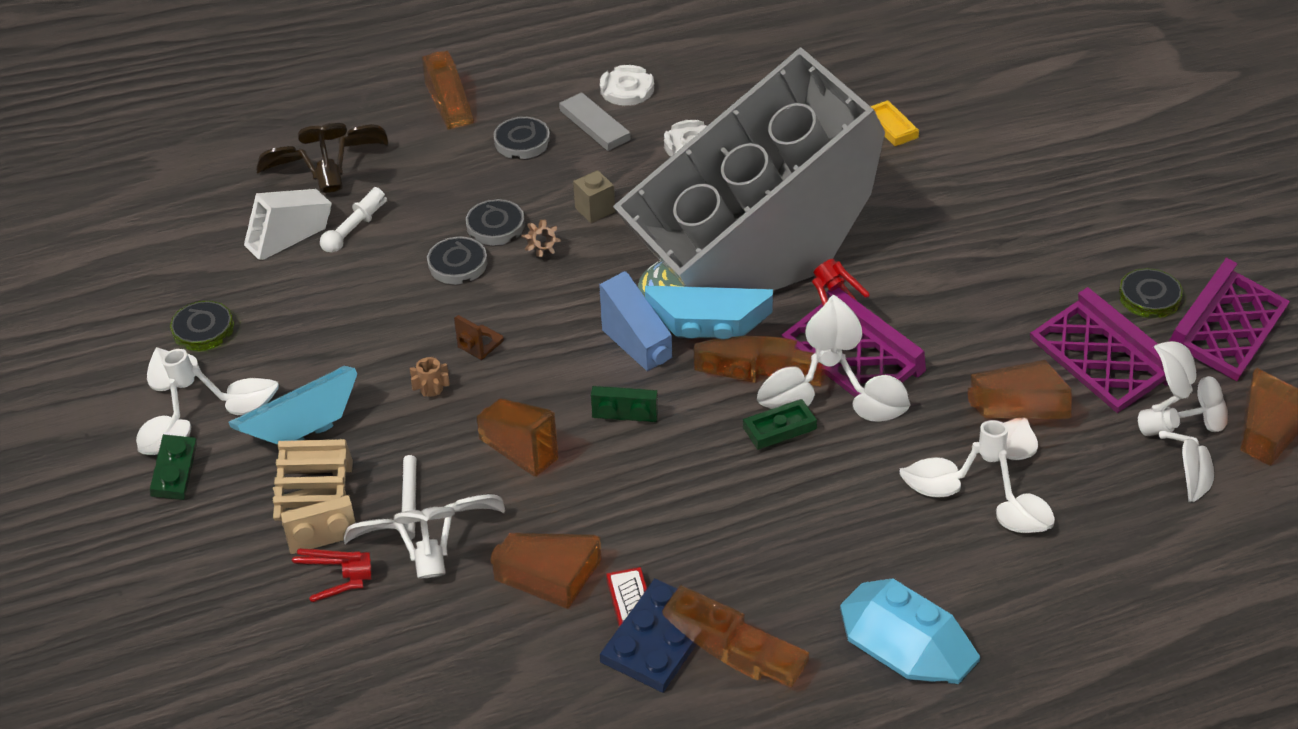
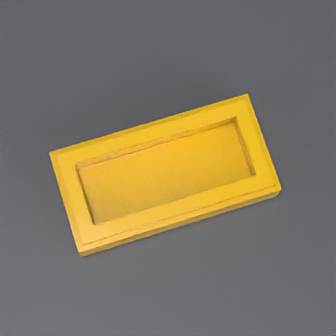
[870,100,919,146]

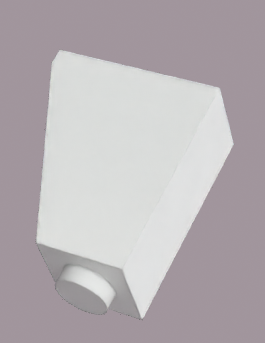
[244,189,332,260]

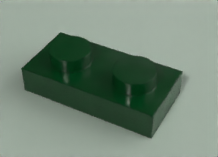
[591,386,658,422]
[743,399,817,450]
[150,434,197,500]

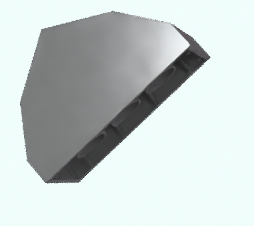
[613,47,885,291]

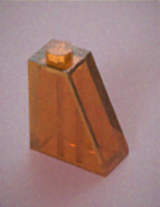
[968,360,1071,419]
[1240,368,1298,466]
[477,399,559,477]
[491,533,602,609]

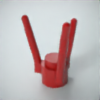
[812,258,870,306]
[292,548,372,602]

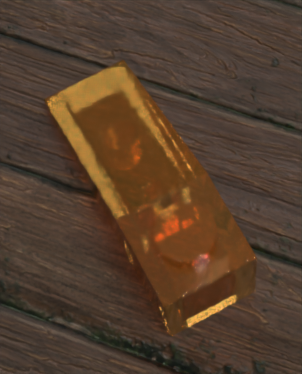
[422,50,474,130]

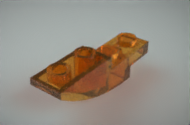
[694,336,825,387]
[662,585,809,687]

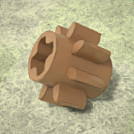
[521,220,561,257]
[410,357,450,397]

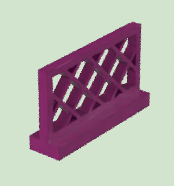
[1169,257,1290,381]
[1030,287,1168,414]
[781,288,926,397]

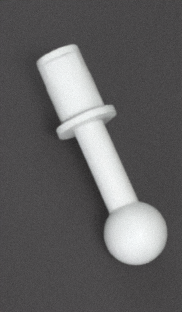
[320,187,387,252]

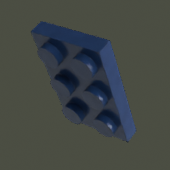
[600,578,717,693]

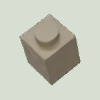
[573,170,615,223]

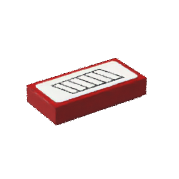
[606,567,647,627]

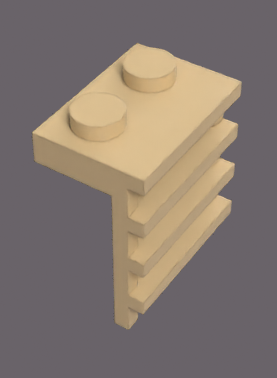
[273,439,353,521]
[273,470,355,554]

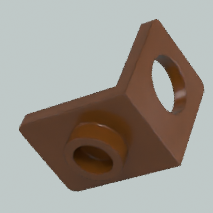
[454,315,504,360]

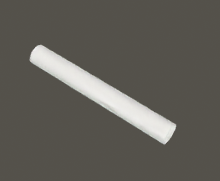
[401,455,417,540]

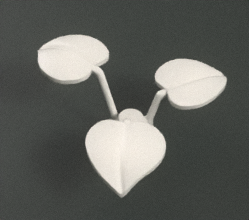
[757,295,911,422]
[1138,341,1228,502]
[136,347,279,455]
[900,415,1055,533]
[344,494,505,579]

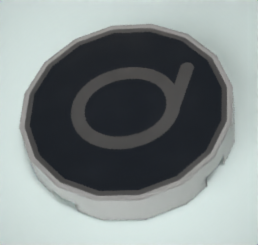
[494,117,550,159]
[466,199,525,246]
[427,237,488,285]

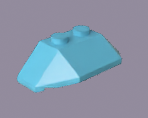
[645,286,773,340]
[228,366,357,445]
[840,578,980,684]

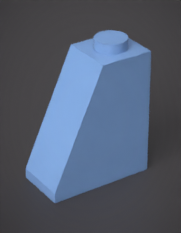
[599,271,672,371]

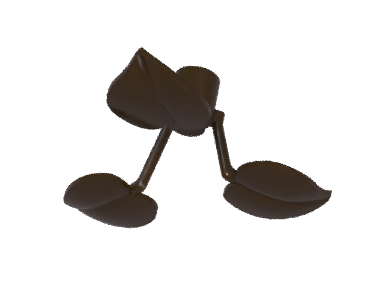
[256,123,388,193]

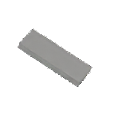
[559,92,631,151]

